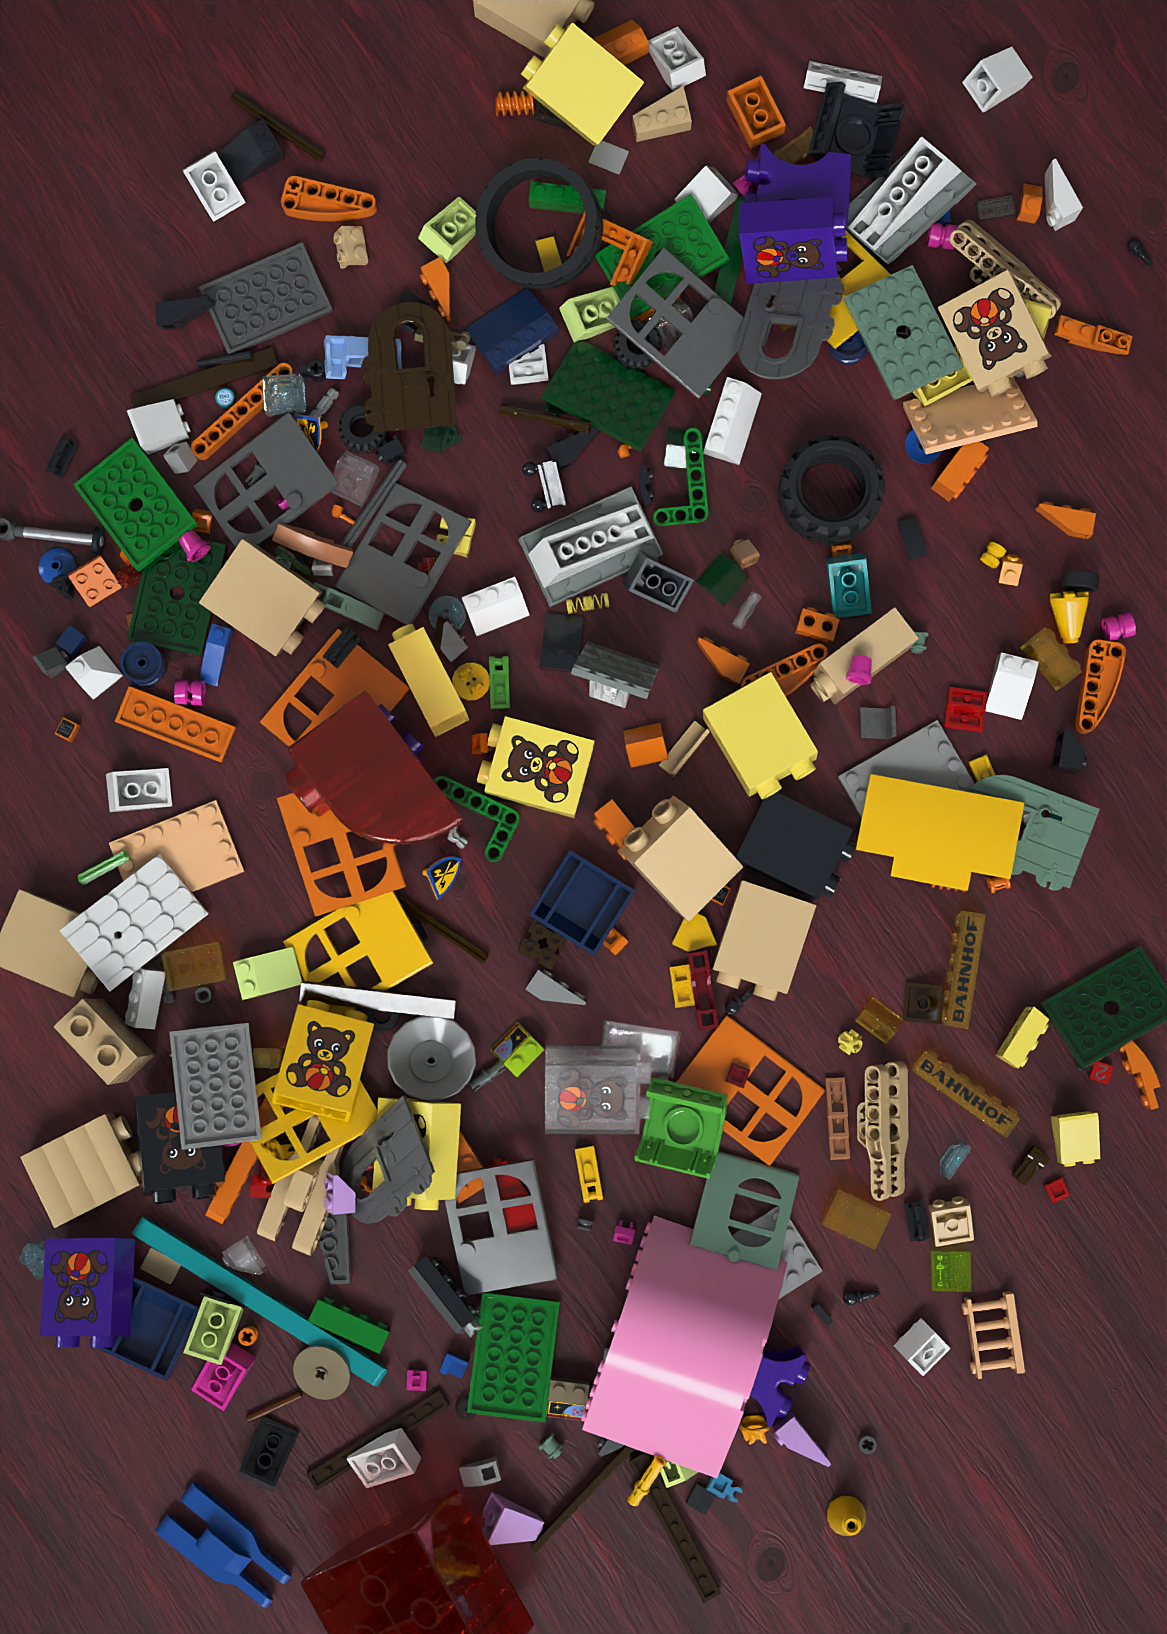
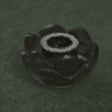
[455,1395,478,1421]

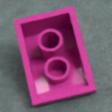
[191,1342,256,1411]

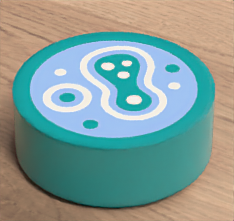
[215,388,235,408]

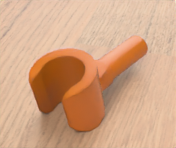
[618,444,632,458]
[331,505,355,525]
[359,1175,372,1193]

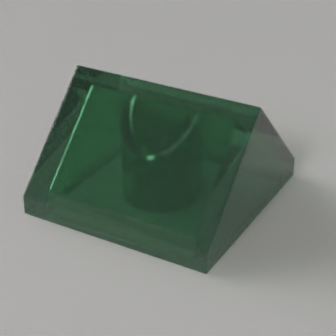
[695,554,749,607]

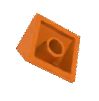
[623,723,669,768]

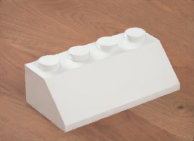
[703,377,762,465]

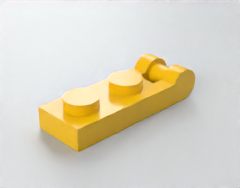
[575,1146,603,1203]

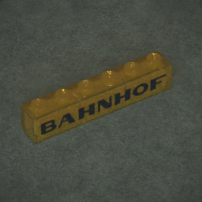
[941,911,986,1029]
[909,1050,1020,1138]

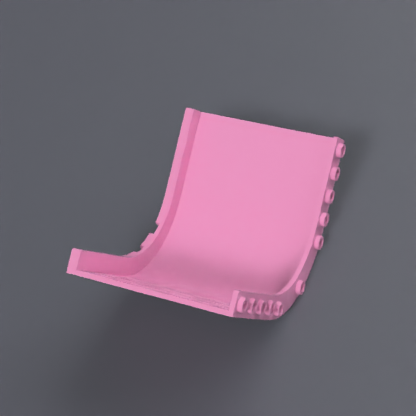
[581,1216,788,1478]

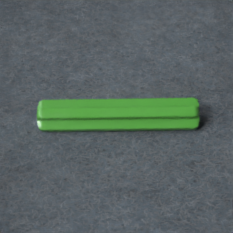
[77,851,130,885]

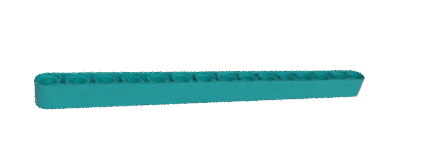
[132,1216,388,1387]

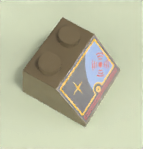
[546,1376,590,1421]

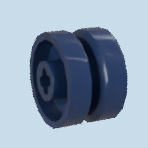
[828,331,868,365]
[120,641,167,687]

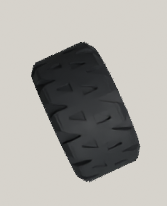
[778,435,885,545]

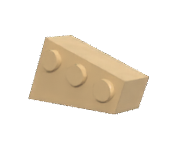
[632,86,692,142]

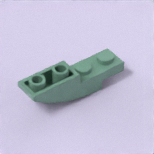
[314,582,385,631]

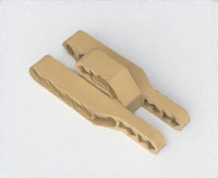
[950,220,1061,319]
[857,1061,909,1201]
[257,1115,345,1256]

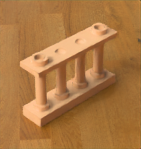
[962,1291,1025,1379]

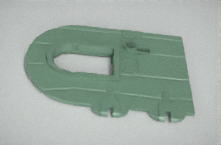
[968,775,1100,891]

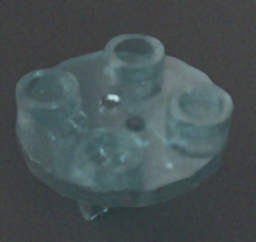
[428,596,466,631]
[20,1241,45,1280]

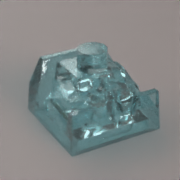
[263,374,306,416]

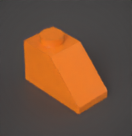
[1016,183,1043,224]

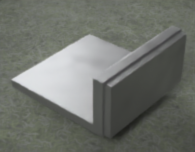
[859,706,896,739]

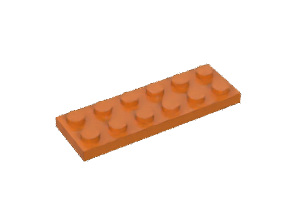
[115,686,236,763]

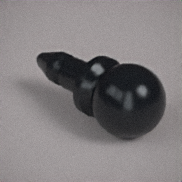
[1127,239,1153,266]
[725,988,754,1015]
[843,1289,880,1306]

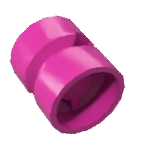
[927,222,958,250]
[1101,612,1136,642]
[174,679,206,706]

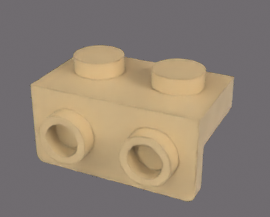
[334,226,369,269]

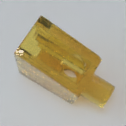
[252,1047,286,1068]

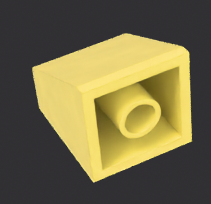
[1051,1111,1100,1167]

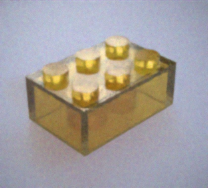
[1020,627,1082,691]
[161,941,229,991]
[820,1187,892,1250]

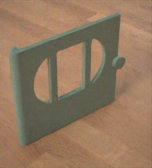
[690,1151,800,1270]

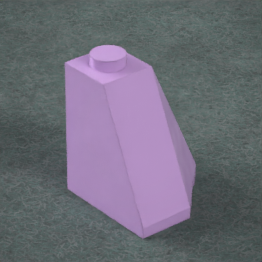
[481,1492,544,1545]

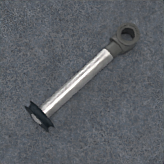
[0,518,106,555]

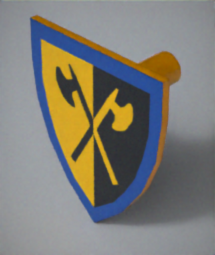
[294,414,328,452]
[423,856,462,900]

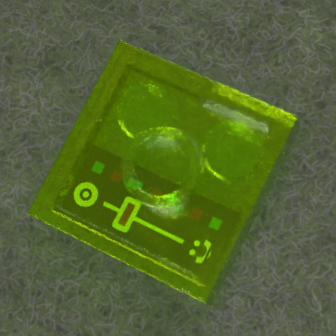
[931,1251,971,1292]

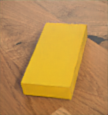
[536,236,562,272]

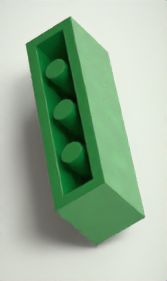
[529,181,606,216]
[308,1296,391,1354]

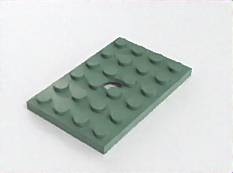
[843,265,963,401]

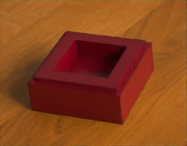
[725,1063,750,1088]

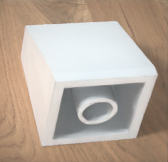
[962,47,1032,112]
[674,166,740,223]
[127,399,191,455]

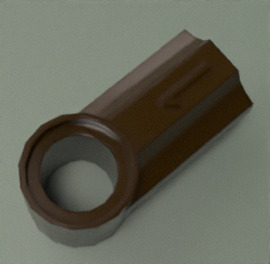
[1012,1145,1050,1186]

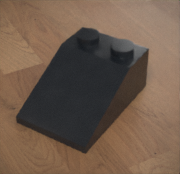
[217,119,285,186]
[622,550,694,613]
[540,613,584,673]
[237,1416,299,1492]

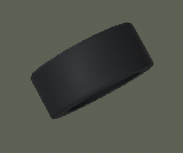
[1061,570,1099,592]

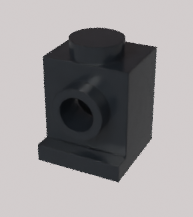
[375,434,406,466]

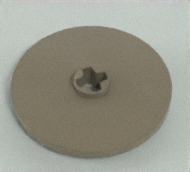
[293,1345,351,1400]

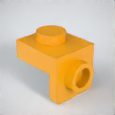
[998,554,1023,586]

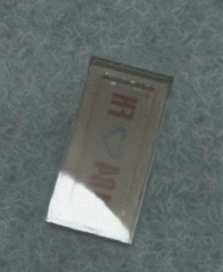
[975,195,1016,222]

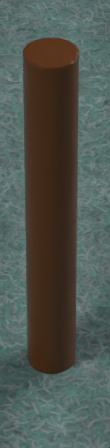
[246,1391,302,1423]

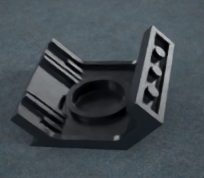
[808,82,905,181]

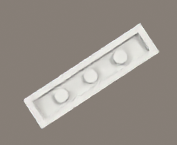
[804,61,882,103]

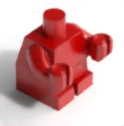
[250,1166,275,1198]

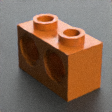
[795,607,840,644]

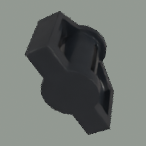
[300,360,326,383]

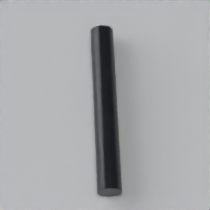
[197,351,253,368]

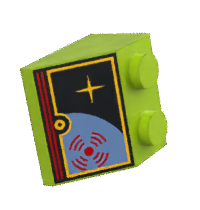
[490,1022,545,1077]

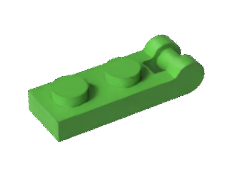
[489,656,510,710]

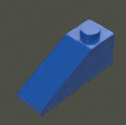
[199,624,234,687]

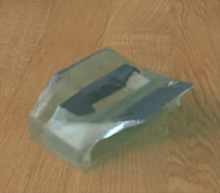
[940,1142,972,1180]

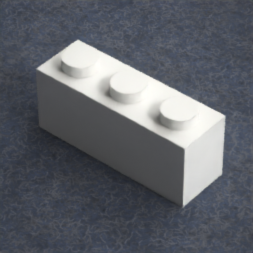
[125,967,166,1029]

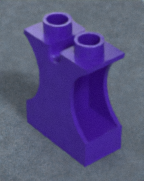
[744,144,851,238]
[750,1345,810,1427]

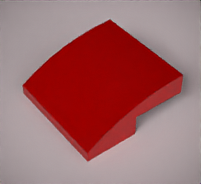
[944,687,987,733]

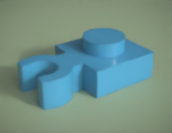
[705,1473,743,1502]

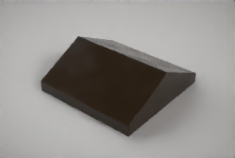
[903,982,944,1024]

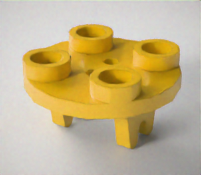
[452,663,490,701]
[263,1138,295,1161]

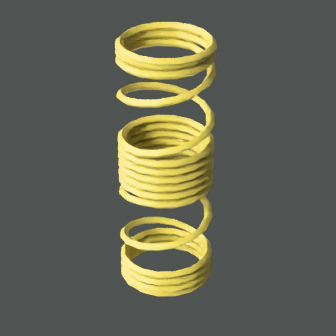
[566,593,609,614]

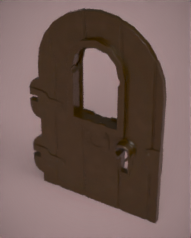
[361,302,458,433]

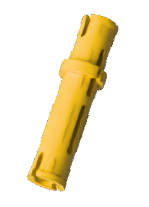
[627,1455,666,1506]

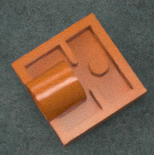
[68,555,122,607]

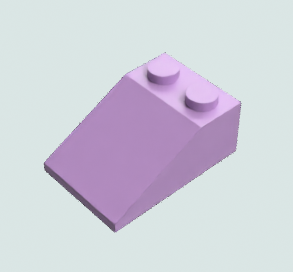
[772,1410,831,1467]

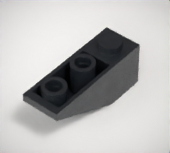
[155,294,216,330]
[547,426,600,471]

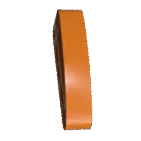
[281,176,377,222]
[1075,640,1126,734]
[740,644,828,697]

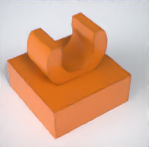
[472,733,493,755]

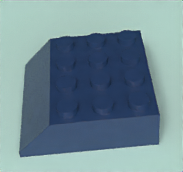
[529,850,635,957]
[95,1276,200,1381]

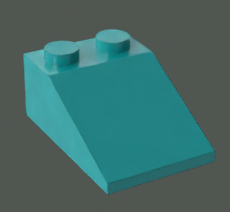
[826,553,872,618]

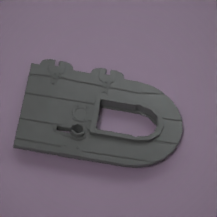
[737,276,845,379]
[341,1096,435,1224]

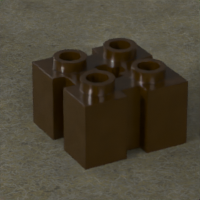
[517,919,567,970]

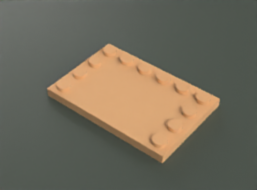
[903,377,1037,454]
[109,800,245,893]

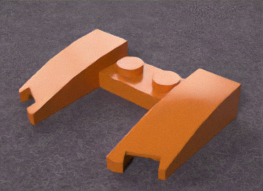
[566,211,653,286]

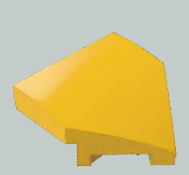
[672,913,718,953]

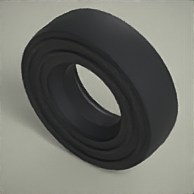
[365,1009,400,1032]

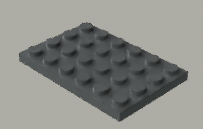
[199,242,333,355]

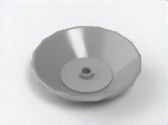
[387,1016,476,1101]

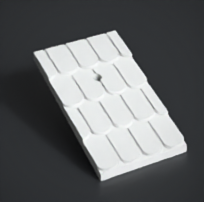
[60,854,209,992]

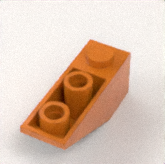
[419,257,450,322]
[1035,502,1096,539]
[697,637,750,686]

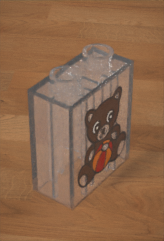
[545,1046,651,1134]

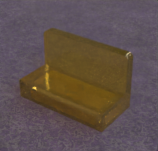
[855,997,903,1044]

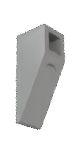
[526,969,586,1005]

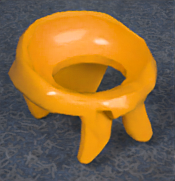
[739,1415,770,1444]

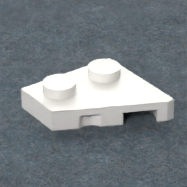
[509,344,549,385]

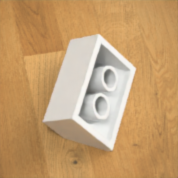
[462,577,530,636]

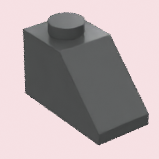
[32,647,70,678]

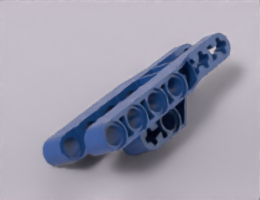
[156,1482,292,1608]

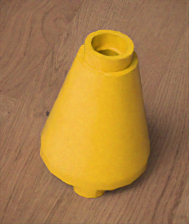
[1050,591,1089,643]
[827,1496,866,1536]

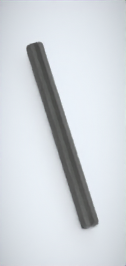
[340,459,407,548]

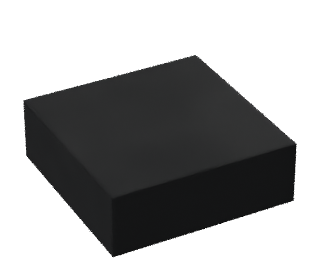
[811,1301,833,1326]
[686,1483,716,1515]

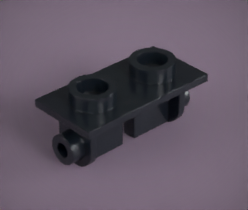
[45,436,79,478]
[48,575,74,600]
[322,627,361,669]
[904,1200,930,1242]

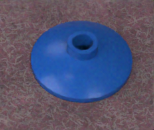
[905,429,942,464]
[39,548,77,583]

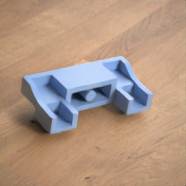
[324,335,402,379]

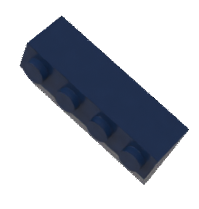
[465,288,558,375]

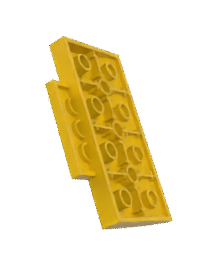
[856,774,1024,891]

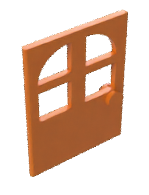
[260,629,410,761]
[277,769,406,917]
[676,1015,825,1166]

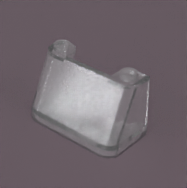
[597,1020,681,1081]

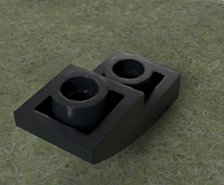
[639,465,654,509]
[898,517,927,561]

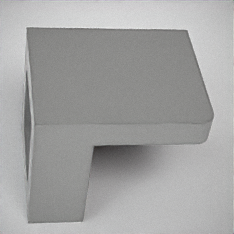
[163,442,197,474]

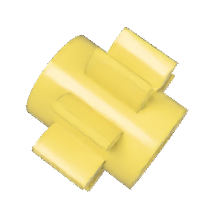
[838,1029,862,1055]

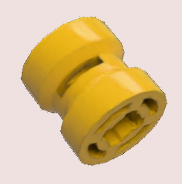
[980,542,1006,568]

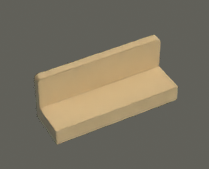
[659,721,710,778]

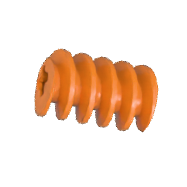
[495,91,534,116]

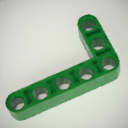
[652,428,708,526]
[433,776,520,862]

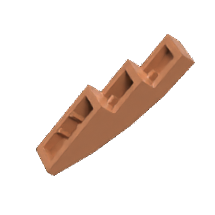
[272,522,353,568]
[825,1078,850,1160]

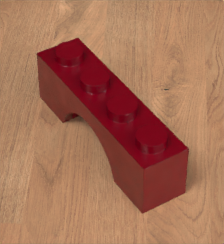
[687,951,719,1031]

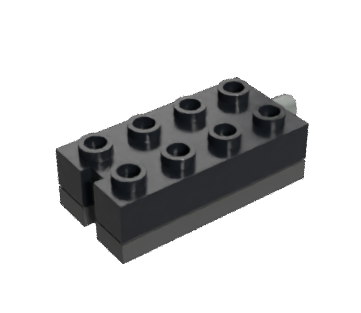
[408,1256,482,1337]

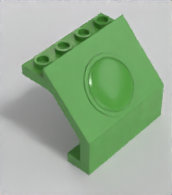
[635,1077,727,1179]

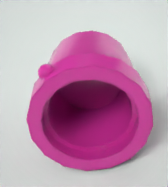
[179,530,210,562]
[846,655,872,685]

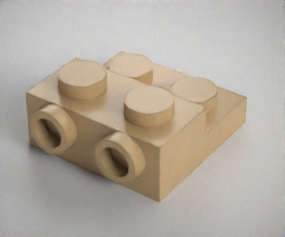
[928,1196,974,1247]

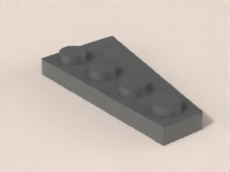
[319,1213,352,1284]

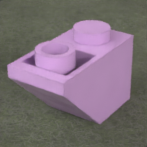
[324,1172,356,1215]

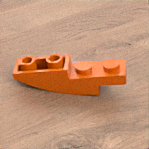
[1054,315,1133,355]
[1118,1041,1161,1110]

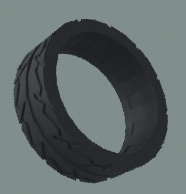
[475,158,603,290]

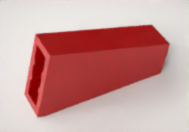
[488,1157,537,1232]

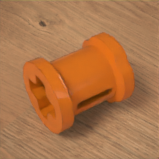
[986,876,1011,893]
[238,1325,258,1346]

